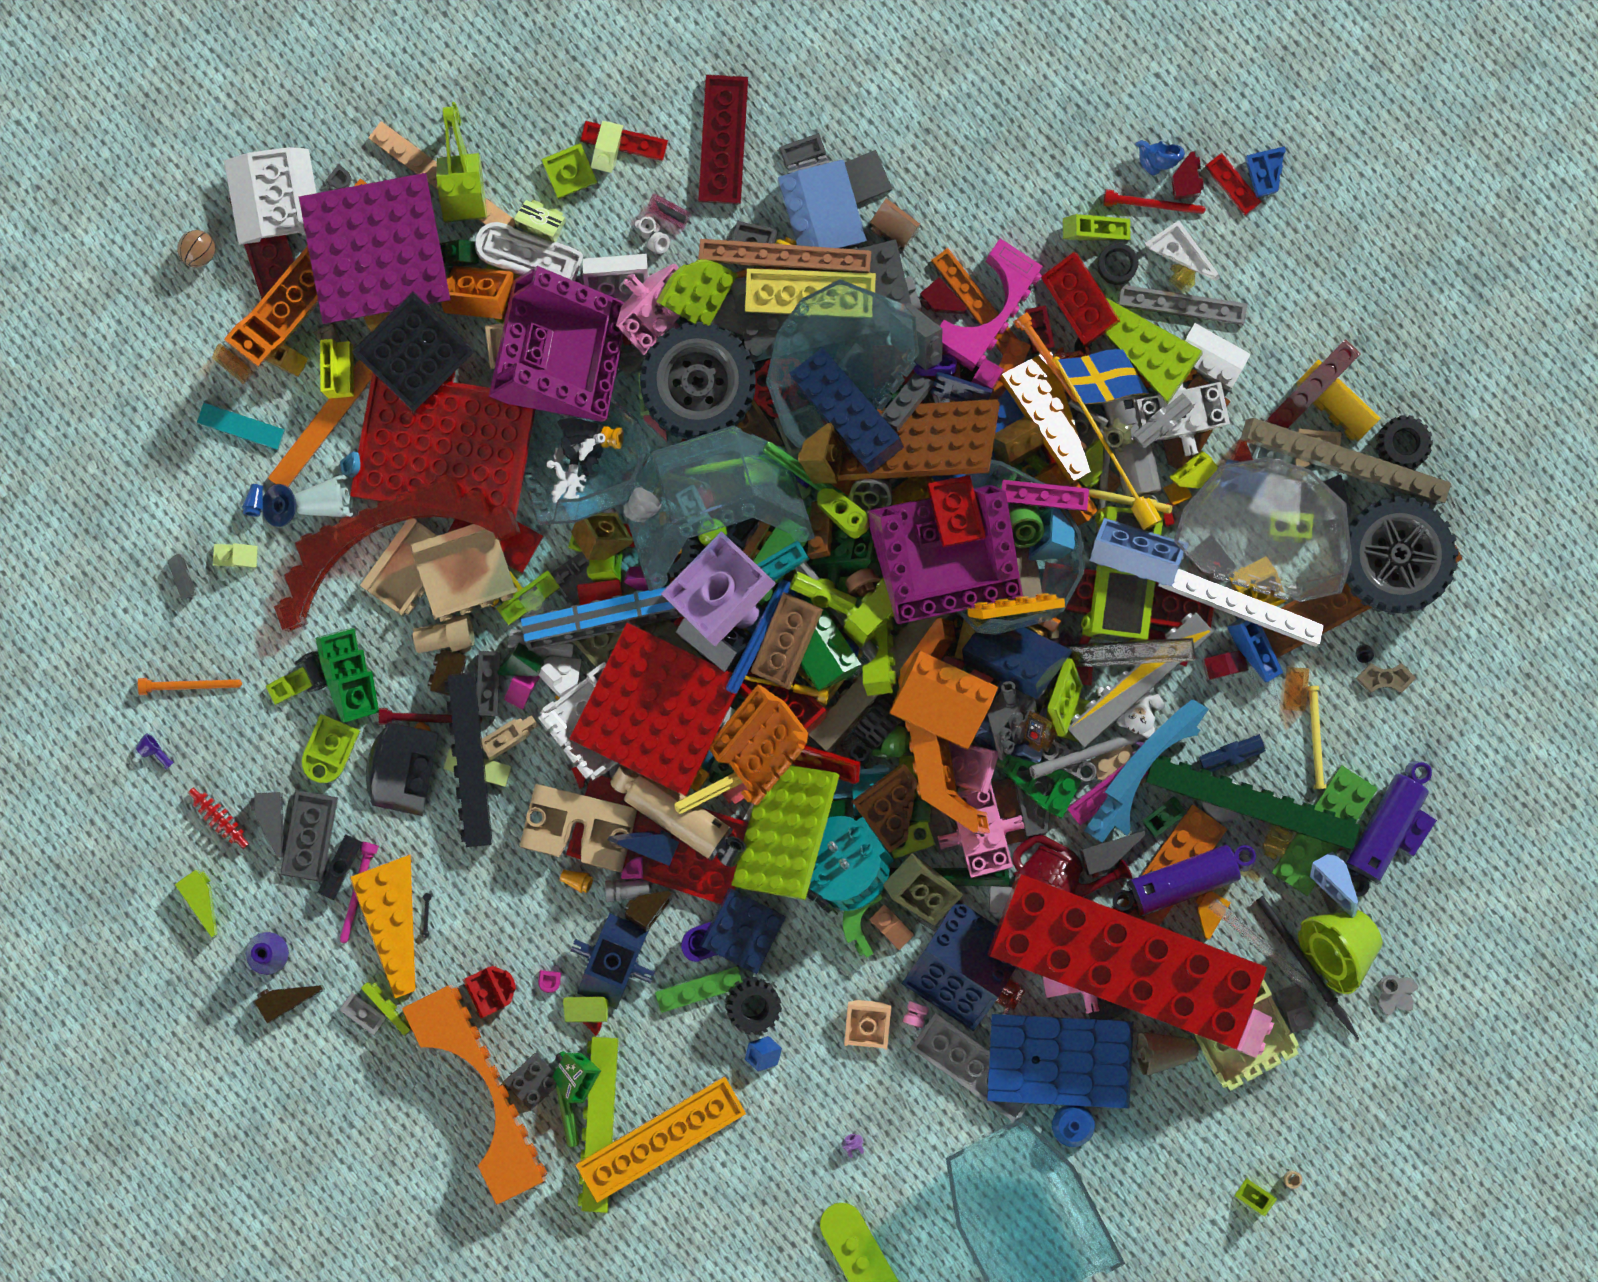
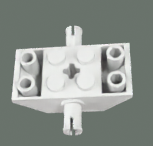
[1136,382,1230,456]

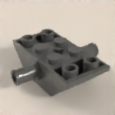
[987,681,1050,761]

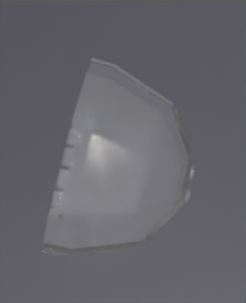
[1174,457,1352,602]

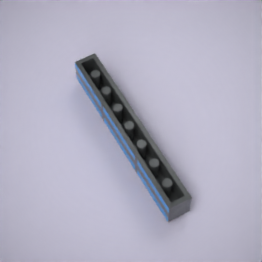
[521,586,683,651]

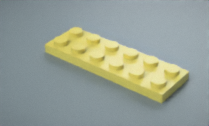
[745,269,876,317]

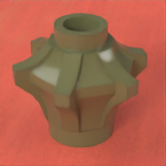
[1103,418,1135,452]

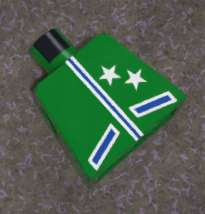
[553,1051,601,1103]

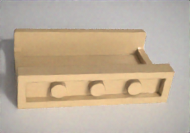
[360,516,437,617]

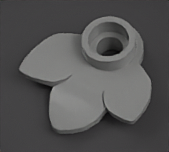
[1379,975,1418,1015]

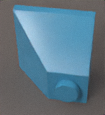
[1028,507,1075,561]

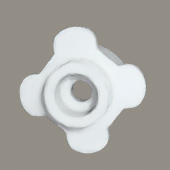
[635,213,660,239]

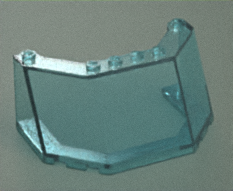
[622,426,815,591]

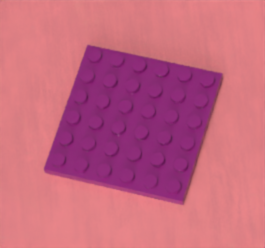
[298,173,451,324]

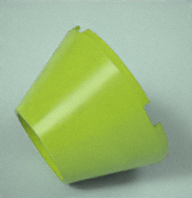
[1298,910,1382,994]

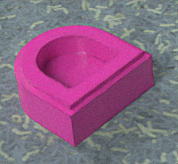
[538,970,561,993]

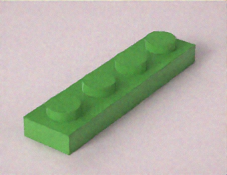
[655,967,742,1013]

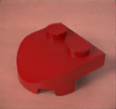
[463,966,516,1018]

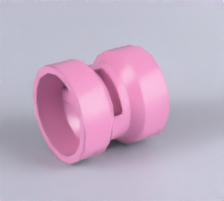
[902,1001,929,1028]

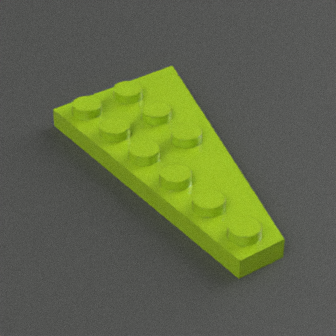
[1105,298,1203,404]

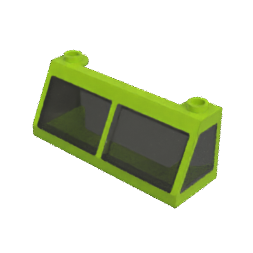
[1081,506,1164,645]

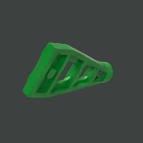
[995,754,1082,819]

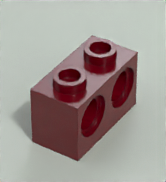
[1023,305,1055,355]

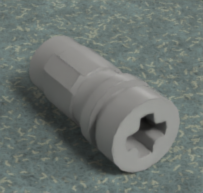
[605,880,649,902]

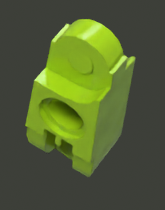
[817,488,870,539]

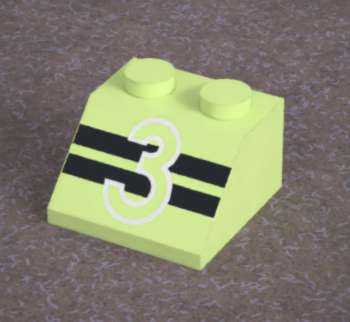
[514,200,566,243]

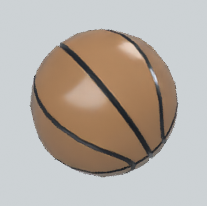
[177,230,215,268]

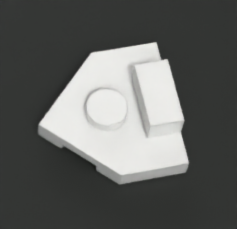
[539,656,581,698]

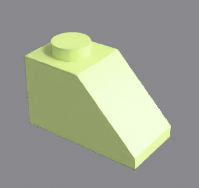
[591,121,624,173]

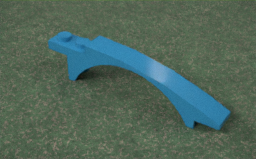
[1084,699,1209,843]

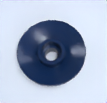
[263,484,296,527]

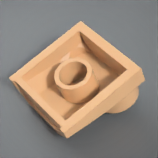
[844,1000,891,1050]

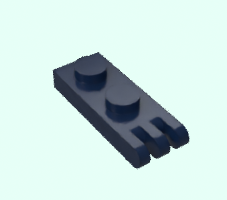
[931,372,993,402]

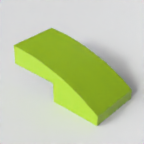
[266,667,312,705]

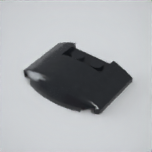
[366,722,439,816]

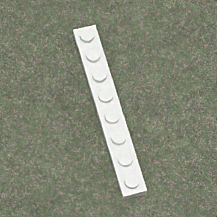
[1158,570,1324,647]

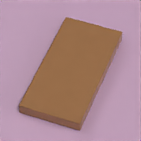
[750,592,823,689]

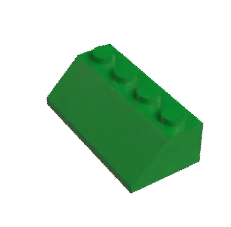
[801,597,861,692]

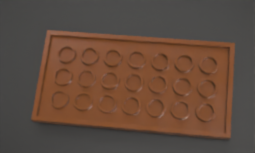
[838,399,1000,481]

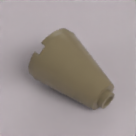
[1136,1032,1199,1075]

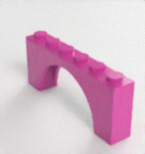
[940,238,1043,371]

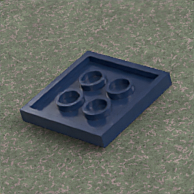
[700,888,786,974]

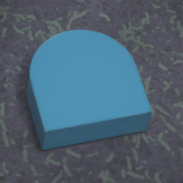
[340,452,360,478]

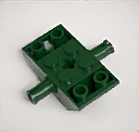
[803,511,875,589]

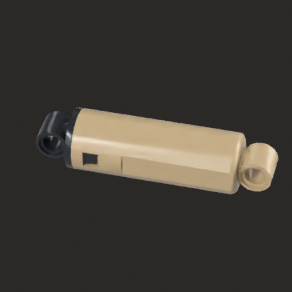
[610,765,746,867]

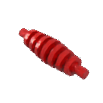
[188,787,249,850]

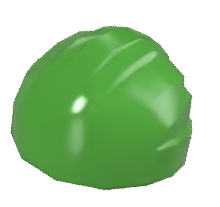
[872,724,910,759]

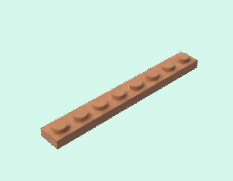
[698,239,872,273]

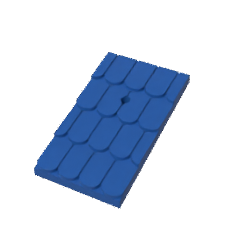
[987,1014,1134,1108]

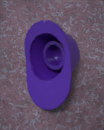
[680,922,717,962]

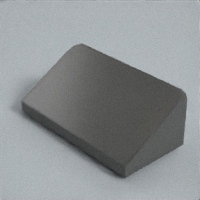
[168,554,197,600]

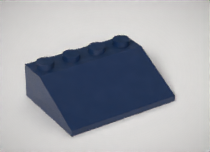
[962,617,1072,699]

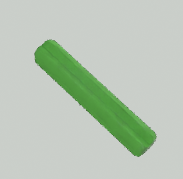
[556,1085,579,1147]

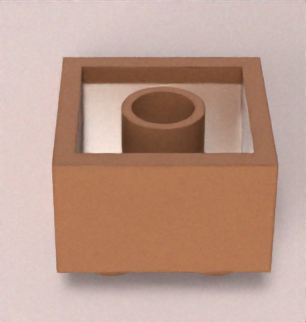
[870,198,920,251]

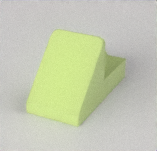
[213,543,258,568]

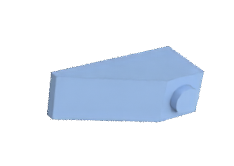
[1310,852,1358,918]

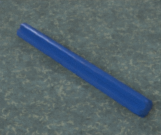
[726,579,791,694]

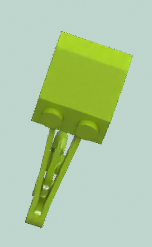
[436,102,487,223]

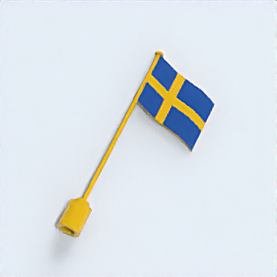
[1052,349,1162,531]

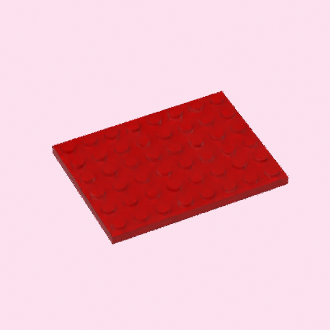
[350,373,536,522]

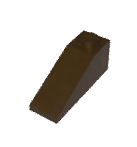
[254,985,325,1023]

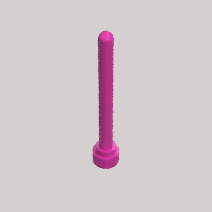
[340,841,379,943]

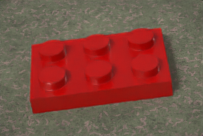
[927,475,986,547]

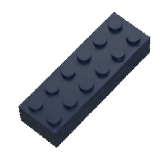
[789,347,904,474]

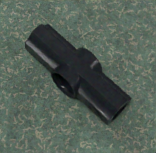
[317,834,362,901]

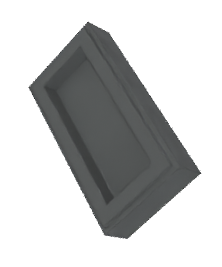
[779,133,826,168]

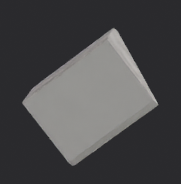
[1068,400,1108,447]

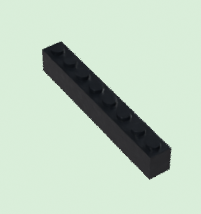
[444,672,493,847]

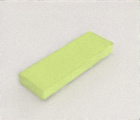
[443,748,512,787]

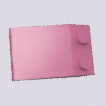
[1230,1008,1274,1058]

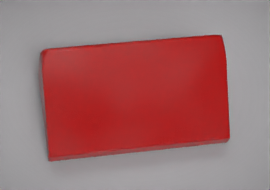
[577,580,622,606]

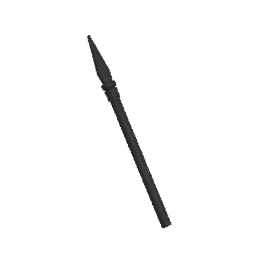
[1256,896,1359,1040]

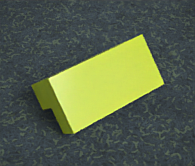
[320,339,354,399]

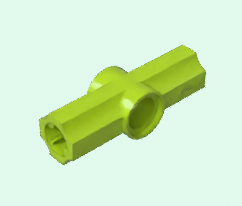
[790,571,857,614]

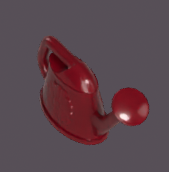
[1012,834,1132,897]

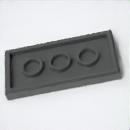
[280,790,339,882]

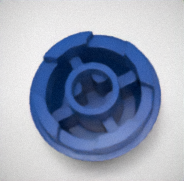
[1052,1105,1095,1147]

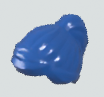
[1135,140,1185,176]

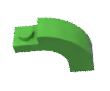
[842,895,883,958]

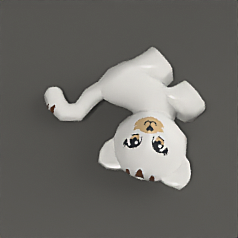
[1096,687,1165,738]

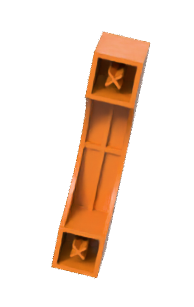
[402,985,548,1205]

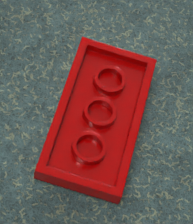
[1041,252,1121,346]
[448,514,544,574]

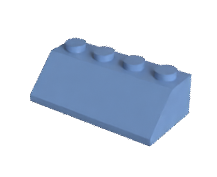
[1090,518,1187,587]

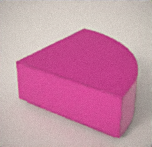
[621,857,643,879]

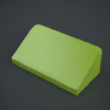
[563,997,609,1022]

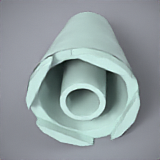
[295,475,354,518]

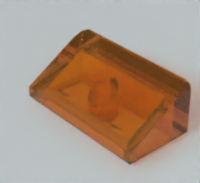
[212,343,254,384]
[1282,667,1309,712]

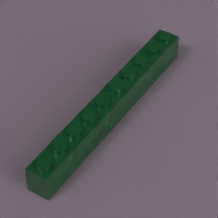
[1145,755,1361,850]

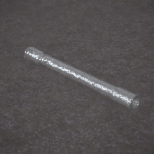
[1208,898,1312,991]

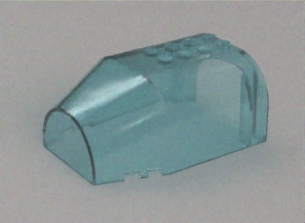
[945,1117,1125,1282]

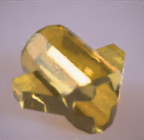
[1169,264,1196,290]

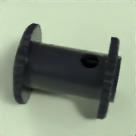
[294,651,327,692]

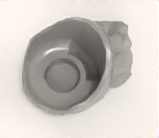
[623,487,662,522]

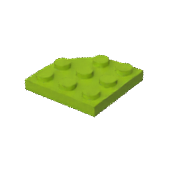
[656,259,738,326]

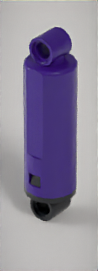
[1345,761,1432,897]
[1112,845,1256,917]

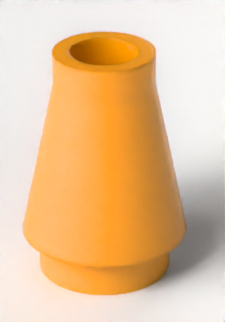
[560,869,593,893]

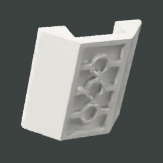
[224,147,316,245]

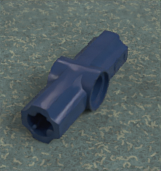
[1199,734,1266,772]

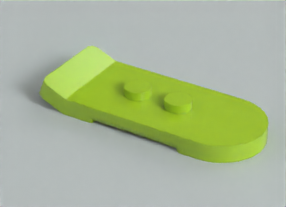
[820,1202,899,1282]

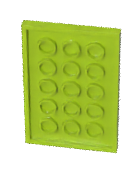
[732,766,839,900]

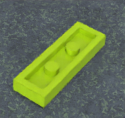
[496,570,561,626]
[361,982,412,1036]

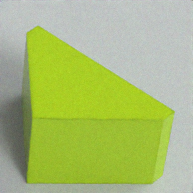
[1234,1178,1277,1217]

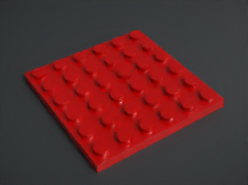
[569,623,740,796]

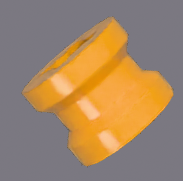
[601,426,624,449]

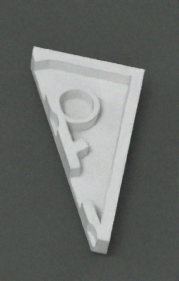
[1145,221,1220,281]

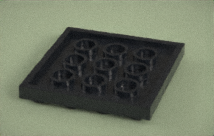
[352,291,475,411]

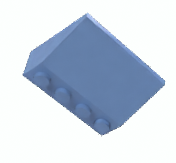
[778,160,867,249]

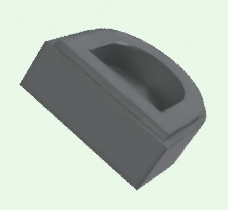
[325,164,352,189]

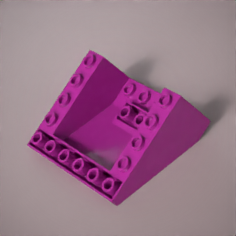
[489,265,625,422]
[867,485,1023,624]

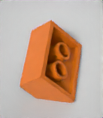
[441,266,513,319]

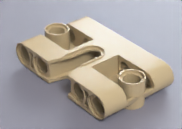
[519,784,637,872]

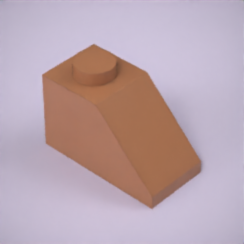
[869,904,914,950]

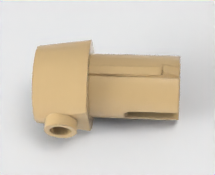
[413,615,475,653]

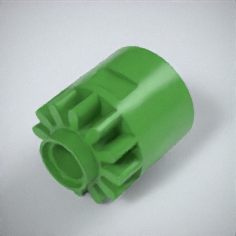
[1008,503,1044,548]

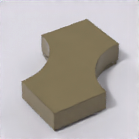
[1355,663,1416,693]

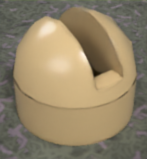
[1283,1170,1302,1189]

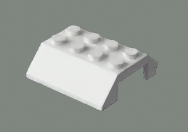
[539,662,618,780]

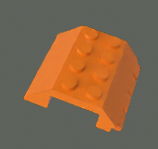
[709,685,808,805]

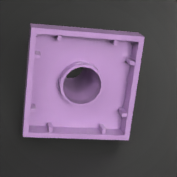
[661,532,776,646]

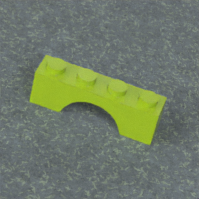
[863,618,896,696]

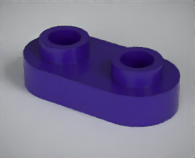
[914,355,957,376]

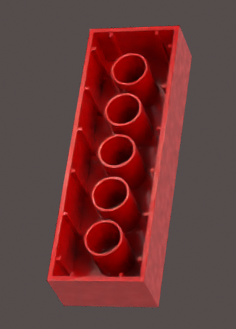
[987,874,1267,1050]

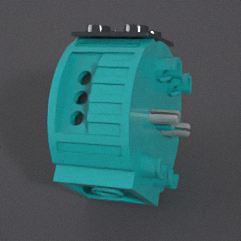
[806,816,894,915]

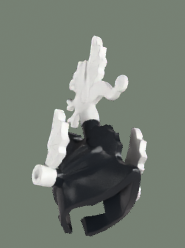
[546,418,605,503]

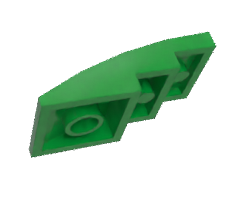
[315,628,379,723]

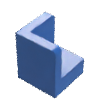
[745,1036,782,1072]

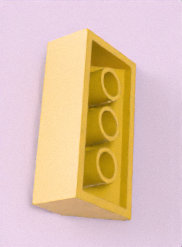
[1296,359,1381,442]

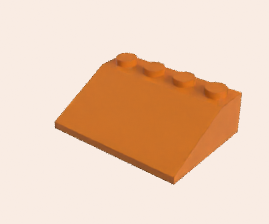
[890,651,998,749]

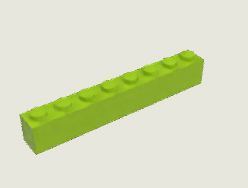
[578,1037,619,1213]

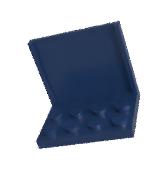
[901,900,1017,1031]

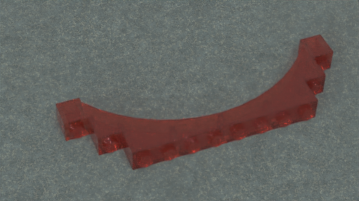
[274,475,521,632]

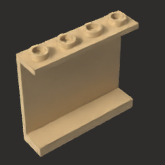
[410,518,518,622]

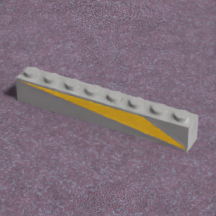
[1068,613,1214,748]

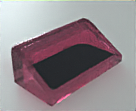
[647,193,691,230]

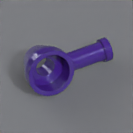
[136,733,174,769]

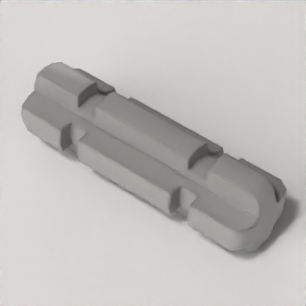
[787,155,829,174]

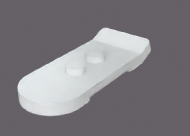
[475,222,583,281]

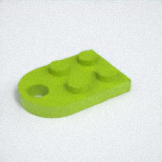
[302,714,361,783]

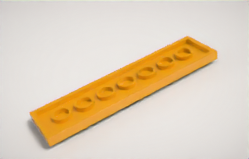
[575,1076,746,1203]

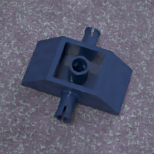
[570,913,655,1010]

